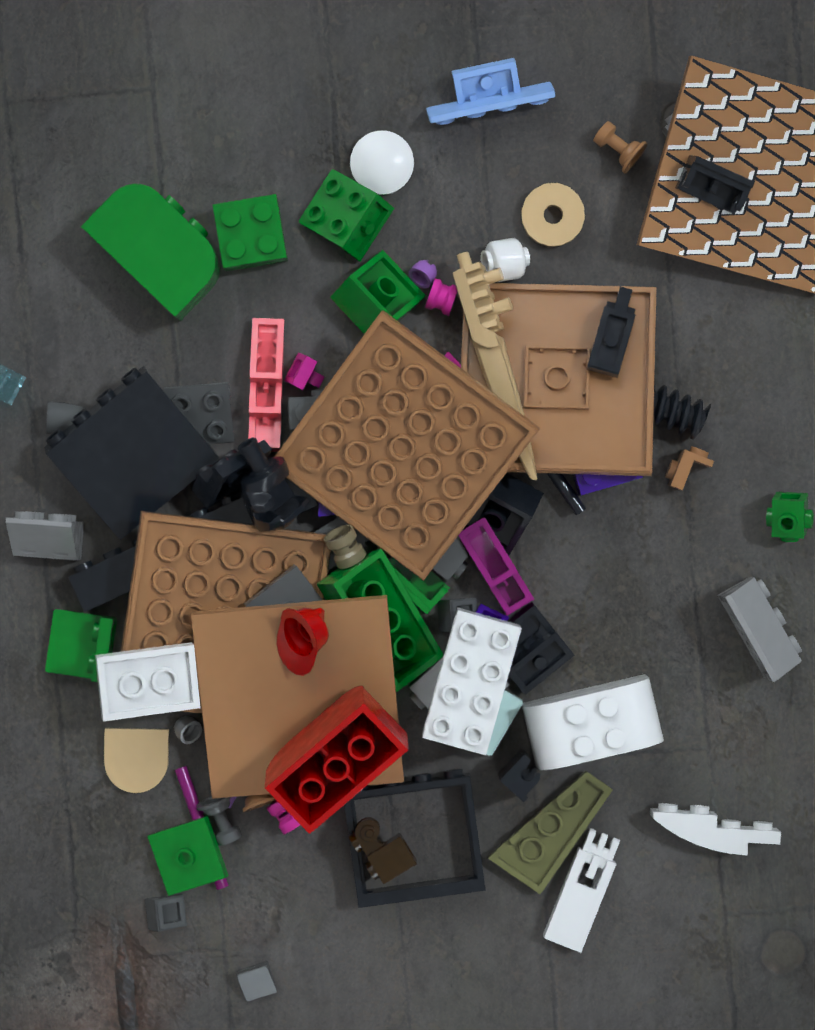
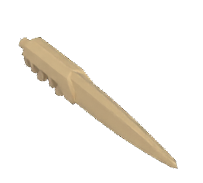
[453,252,537,480]

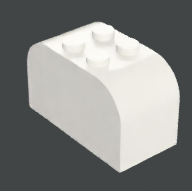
[522,674,664,770]

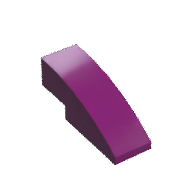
[458,517,534,616]

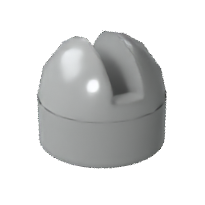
[174,716,202,744]

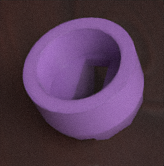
[409,260,437,288]

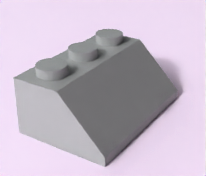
[717,576,802,682]

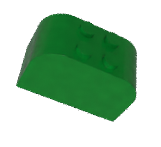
[81,184,220,322]

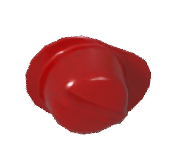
[276,608,329,676]

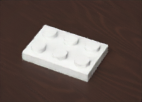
[95,642,200,722]

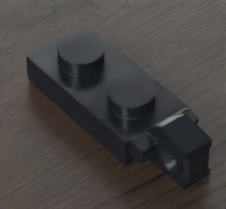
[587,286,636,378]

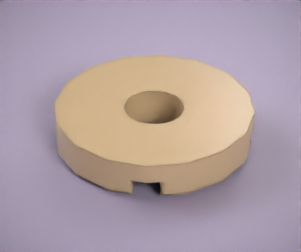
[521,183,585,247]

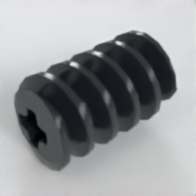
[653,381,711,440]

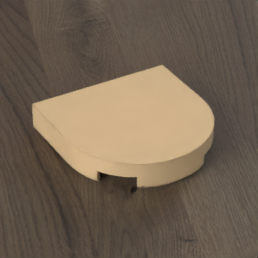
[104,728,169,793]

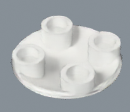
[350,131,414,194]

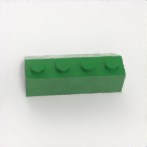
[317,549,444,692]

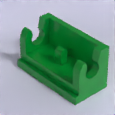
[389,557,450,614]

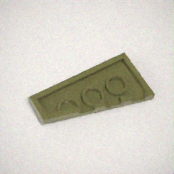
[487,771,613,894]

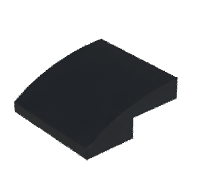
[508,602,575,695]

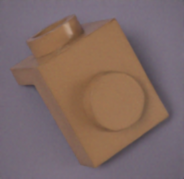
[665,446,714,490]

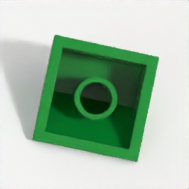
[330,250,426,334]

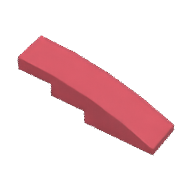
[248,318,284,452]

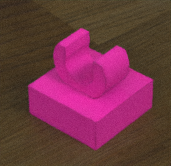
[283,352,325,390]

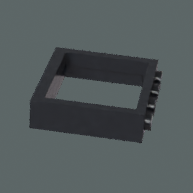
[344,769,486,908]

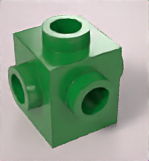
[766,492,814,542]

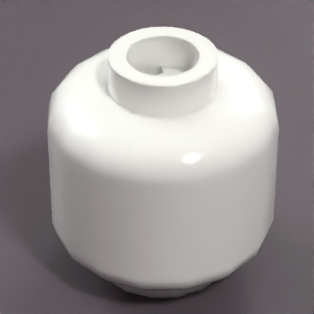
[481,238,530,282]

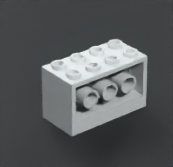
[422,607,522,755]

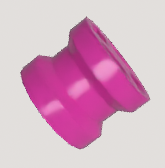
[425,278,457,316]

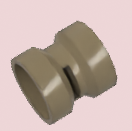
[323,524,366,569]

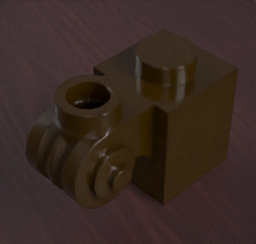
[348,817,417,884]

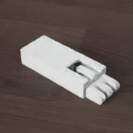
[543,828,620,953]

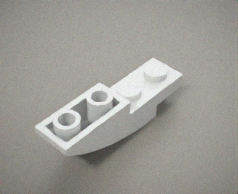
[650,803,781,856]

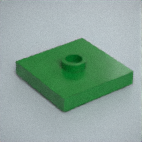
[147,816,229,896]

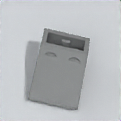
[6,511,84,560]

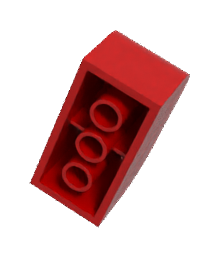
[265,685,408,834]

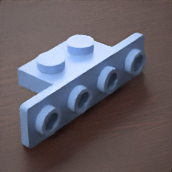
[426,58,555,125]

